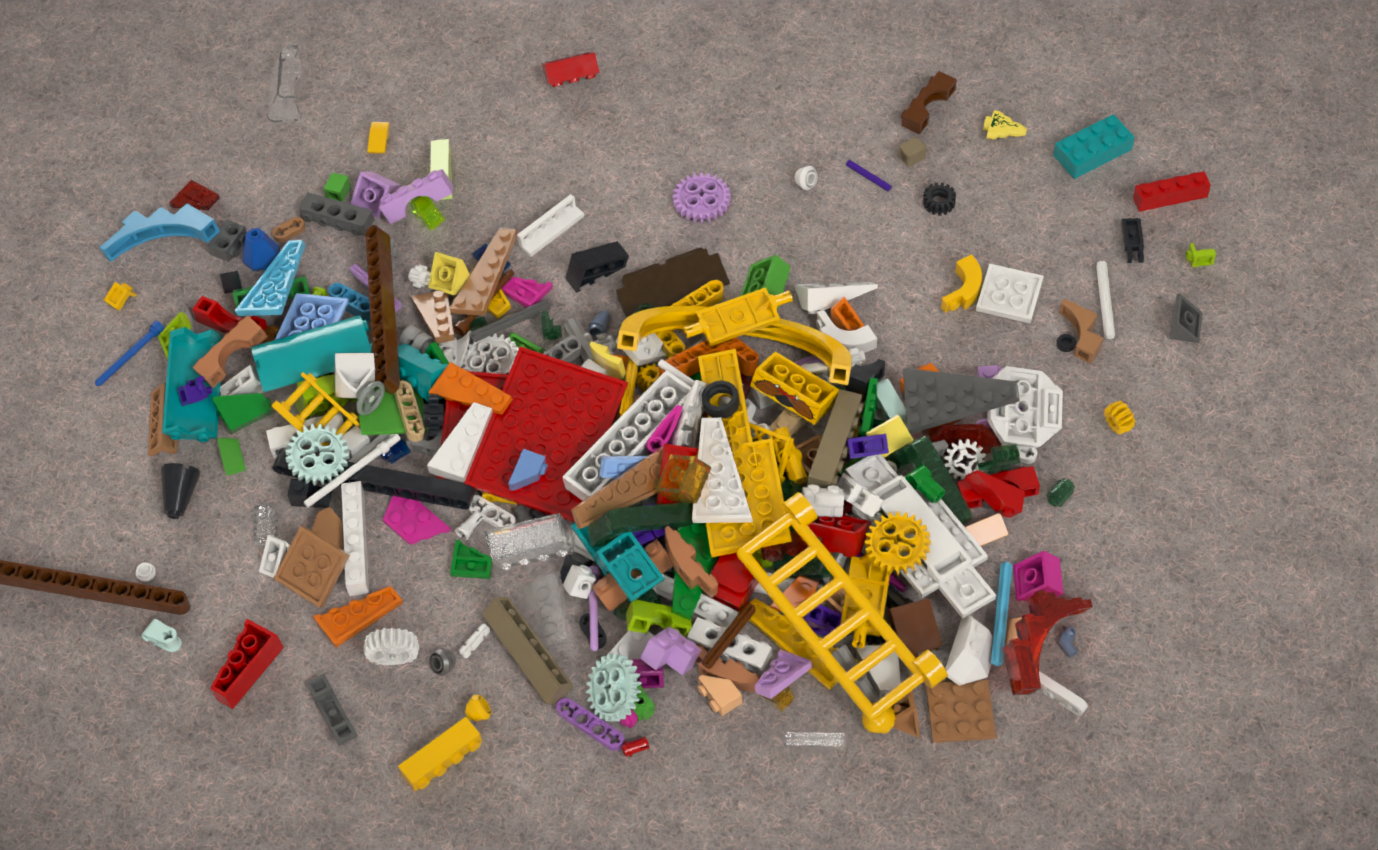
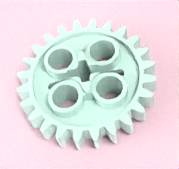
[285,424,349,485]
[586,654,641,722]

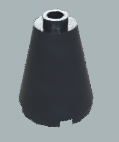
[161,463,200,519]

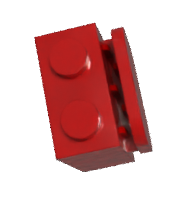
[705,553,763,612]

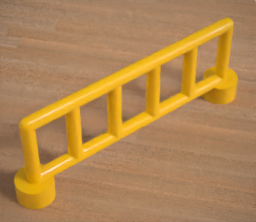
[737,492,948,720]

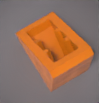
[831,297,865,331]

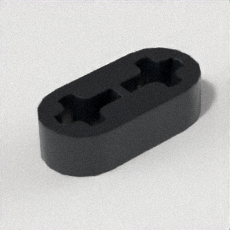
[579,613,607,649]

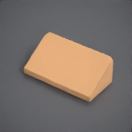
[965,513,1008,546]

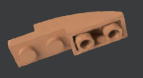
[664,526,718,598]
[696,645,760,692]

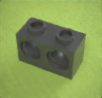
[207,219,247,262]

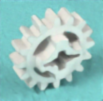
[943,439,986,480]

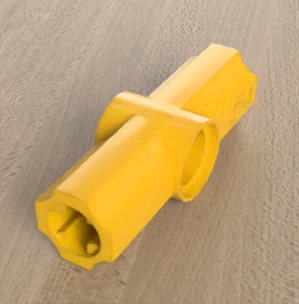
[774,427,808,486]

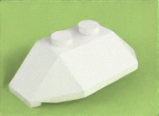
[945,615,993,686]

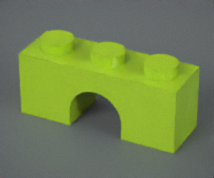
[626,600,692,639]

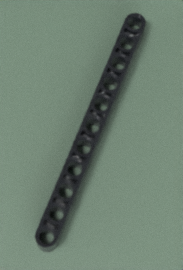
[272,450,476,510]

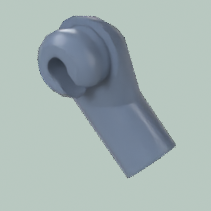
[1059,626,1078,657]

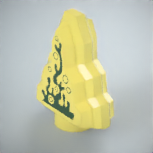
[983,110,1027,140]

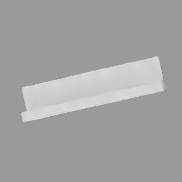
[517,194,584,257]

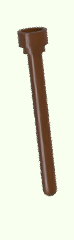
[453,269,514,336]

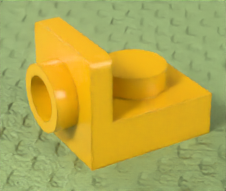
[104,282,137,310]

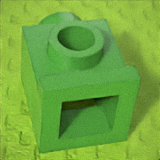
[632,685,655,722]

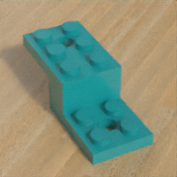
[571,514,665,603]

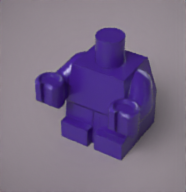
[177,376,212,406]

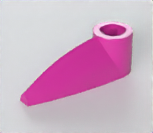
[647,405,683,455]

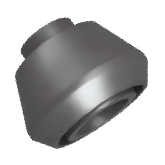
[429,648,456,676]

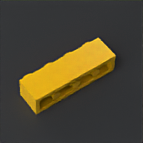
[398,717,482,791]

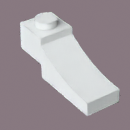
[837,473,883,517]

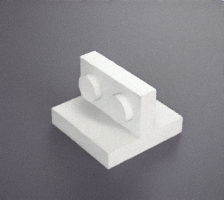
[615,333,667,366]

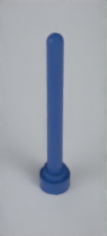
[95,320,165,386]

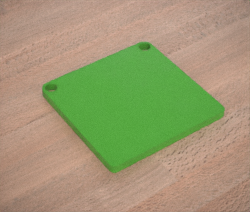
[356,387,428,435]

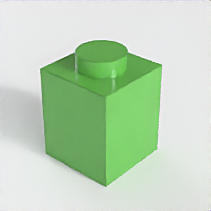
[324,173,351,202]

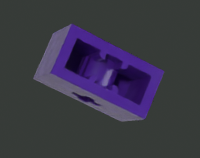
[803,605,842,637]

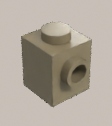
[898,137,927,167]

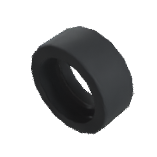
[701,380,740,419]

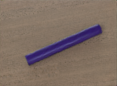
[846,160,892,192]

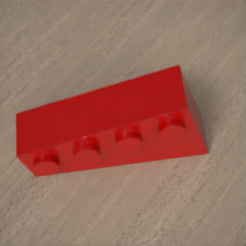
[210,619,284,709]

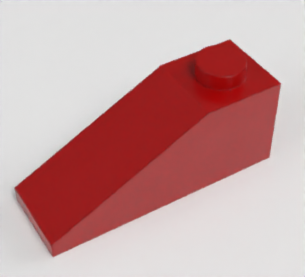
[965,470,1025,518]

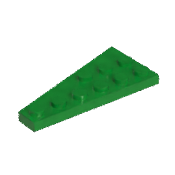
[671,494,718,620]

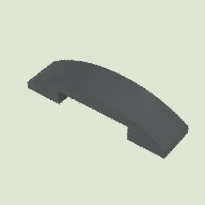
[306,674,358,746]

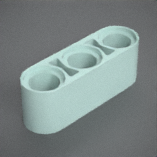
[877,379,907,425]

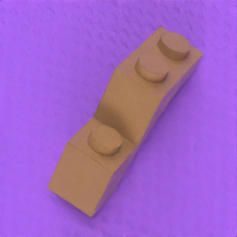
[1059,299,1104,364]

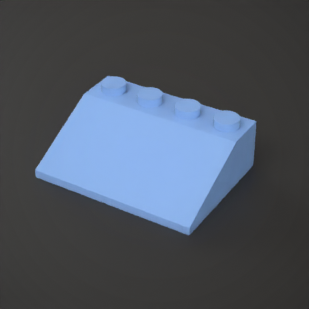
[275,293,349,340]

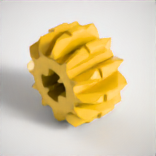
[636,363,659,393]
[1104,401,1136,435]

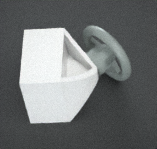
[334,353,385,416]

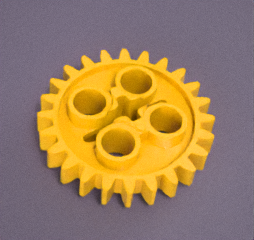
[865,511,931,575]

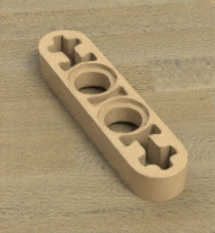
[394,381,425,442]

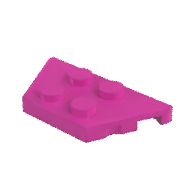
[383,496,451,545]

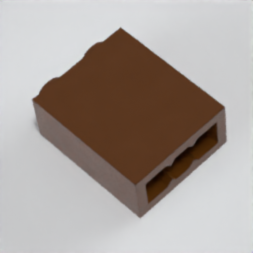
[887,598,943,658]

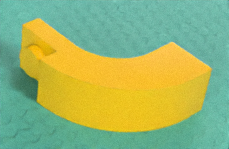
[941,254,982,313]

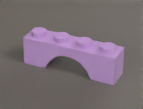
[379,169,453,224]

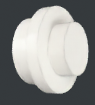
[136,562,156,582]

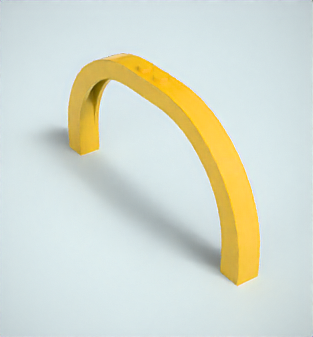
[617,306,852,385]

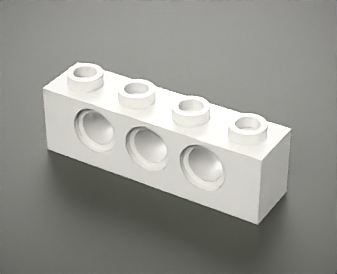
[687,617,772,676]

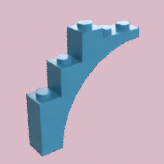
[99,204,220,262]

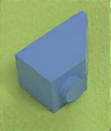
[508,449,548,491]

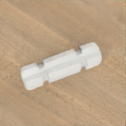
[458,624,490,659]

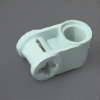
[141,619,182,652]

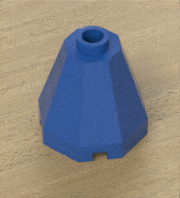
[242,228,280,271]

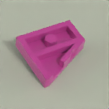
[502,277,553,308]

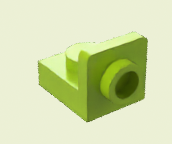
[1185,243,1216,267]

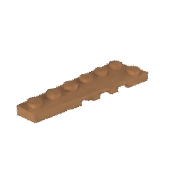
[449,228,518,316]
[571,446,663,529]

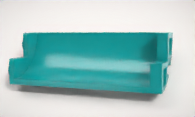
[251,315,373,392]
[162,327,224,442]

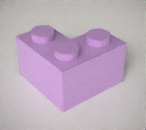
[640,626,701,675]

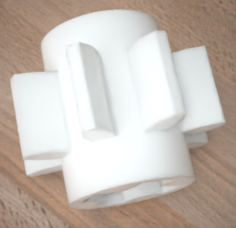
[409,265,431,288]
[848,347,866,365]

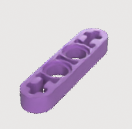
[556,698,624,751]

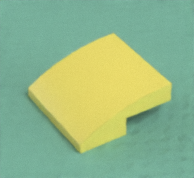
[589,342,626,381]

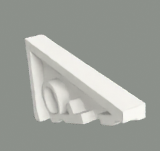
[591,631,654,674]

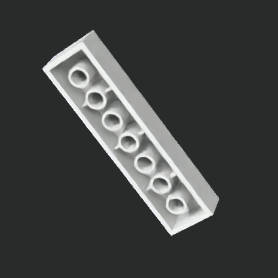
[563,370,692,501]

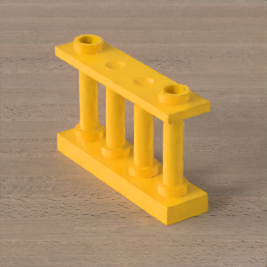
[271,372,360,453]

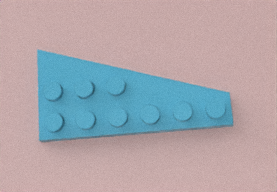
[235,240,306,316]

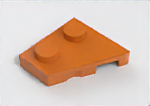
[770,575,819,612]

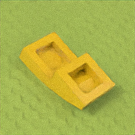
[367,122,390,154]

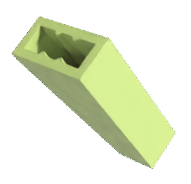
[430,139,453,200]

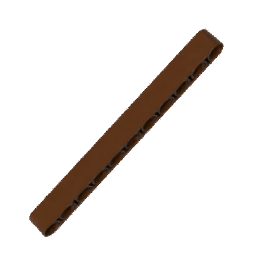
[366,225,400,394]
[0,560,191,615]

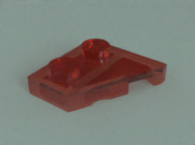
[169,180,220,210]

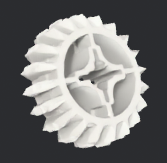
[363,627,419,666]

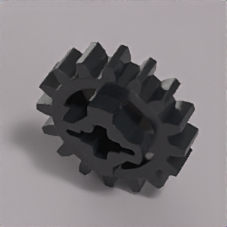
[423,394,444,436]

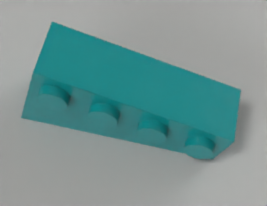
[398,343,448,402]

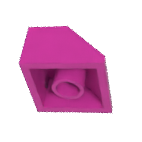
[1013,551,1063,601]

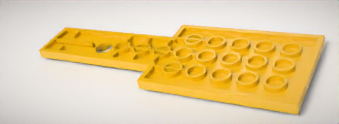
[695,349,792,557]

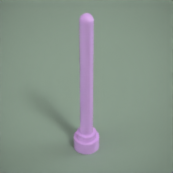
[589,566,601,651]

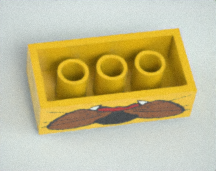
[750,352,839,425]

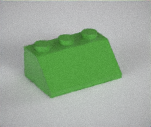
[740,254,791,309]

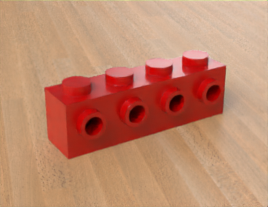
[1133,171,1211,212]

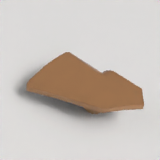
[312,507,343,550]

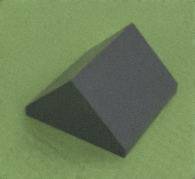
[1170,293,1203,343]

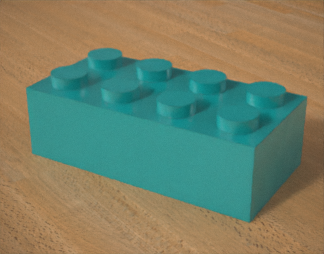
[1053,114,1135,179]

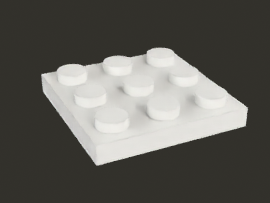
[976,264,1044,324]

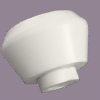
[794,166,818,190]

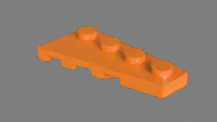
[428,362,513,415]
[313,586,403,648]

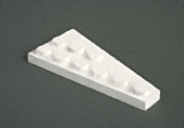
[692,418,753,523]

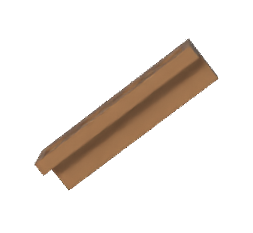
[148,382,178,456]

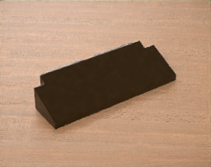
[616,248,730,318]

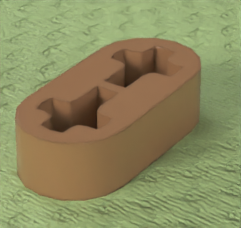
[272,217,305,243]

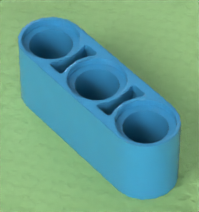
[328,283,371,321]

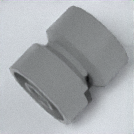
[399,325,435,354]

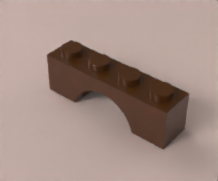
[901,71,957,135]

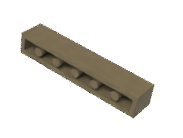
[807,389,864,488]
[483,597,573,705]

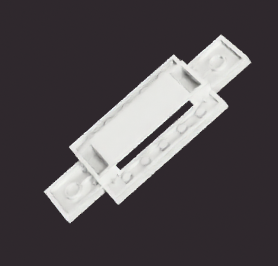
[845,454,996,619]

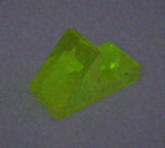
[410,196,446,231]

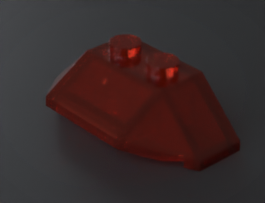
[922,424,1002,455]

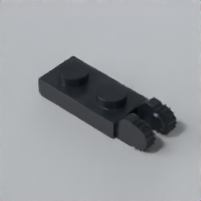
[1121,218,1144,263]

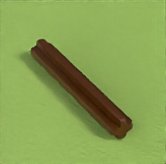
[702,603,756,669]

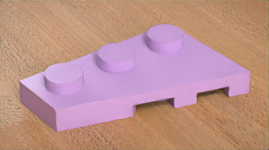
[755,649,812,699]

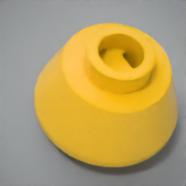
[465,694,492,722]

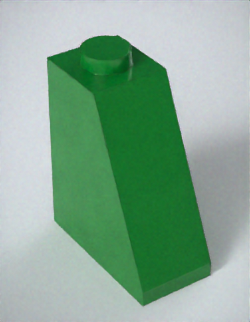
[212,393,272,434]

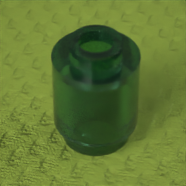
[1047,478,1075,507]

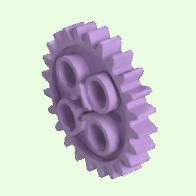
[672,172,731,223]

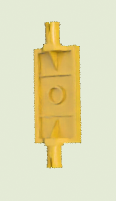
[683,287,793,346]
[840,554,890,648]

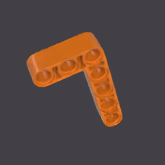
[659,337,759,377]

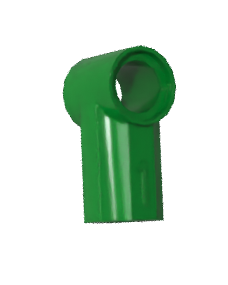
[905,465,946,504]

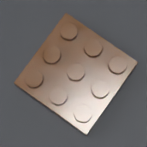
[274,526,350,608]
[926,680,996,743]

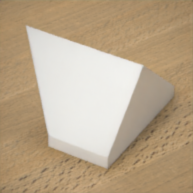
[259,535,290,578]

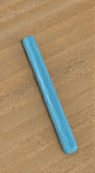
[991,561,1013,667]

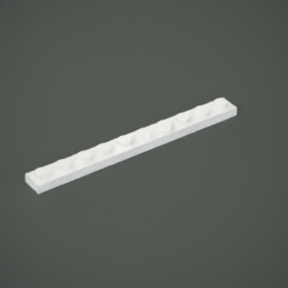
[564,530,739,627]

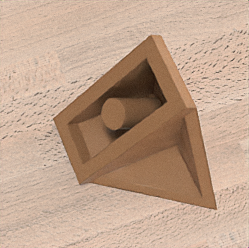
[891,691,920,738]

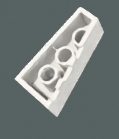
[427,402,493,483]

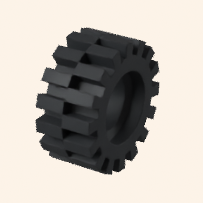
[923,182,956,216]

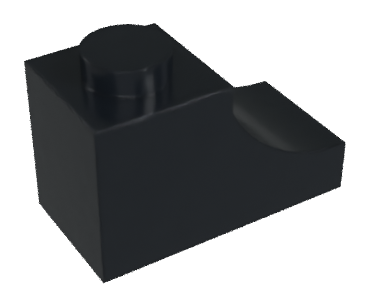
[846,359,885,397]
[287,479,333,508]

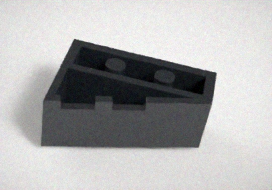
[565,241,629,293]

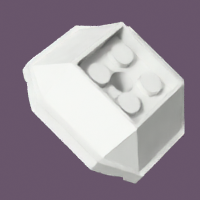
[987,366,1063,448]

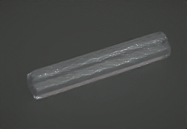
[784,732,846,746]

